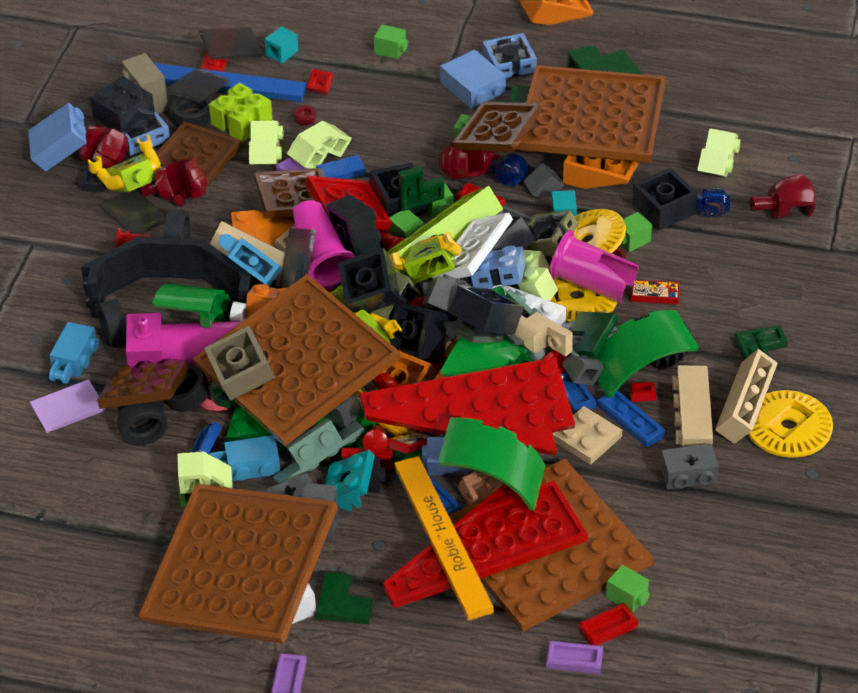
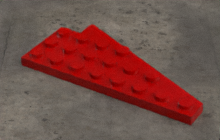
[360,357,576,455]
[383,480,588,609]

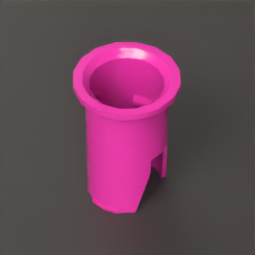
[289,200,355,289]
[549,229,639,304]

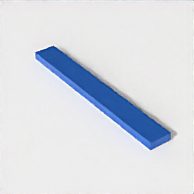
[154,63,307,102]

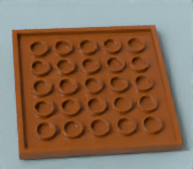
[516,65,666,162]
[193,274,401,446]
[449,459,654,632]
[138,484,338,644]

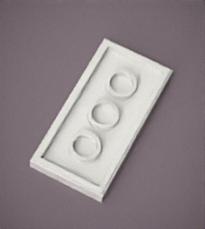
[432,213,513,279]

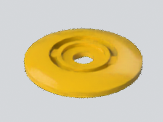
[551,209,626,259]
[550,277,617,323]
[748,390,833,458]

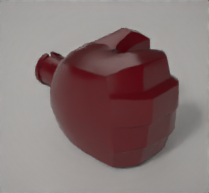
[80,124,128,168]
[438,139,500,179]
[140,157,208,207]
[749,174,817,219]

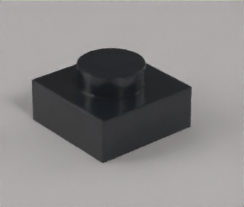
[81,169,105,192]
[370,457,386,493]

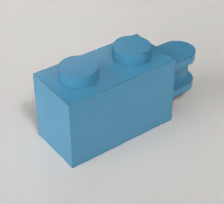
[219,234,283,287]
[49,322,99,384]
[209,435,280,481]

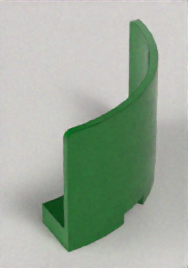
[152,283,232,328]
[588,310,699,398]
[441,326,530,377]
[438,418,545,510]

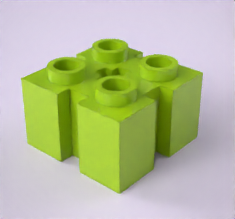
[209,82,273,142]

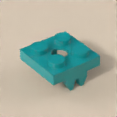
[325,450,375,512]

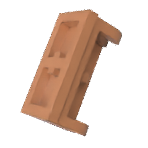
[458,471,504,506]

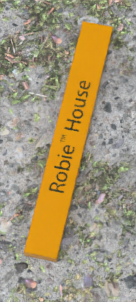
[395,456,493,621]

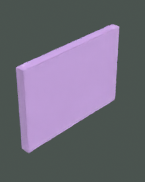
[30,379,106,433]

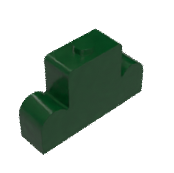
[567,46,642,75]

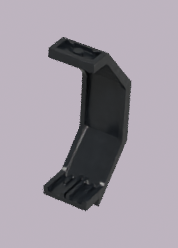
[81,236,252,318]

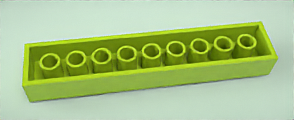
[331,186,503,306]

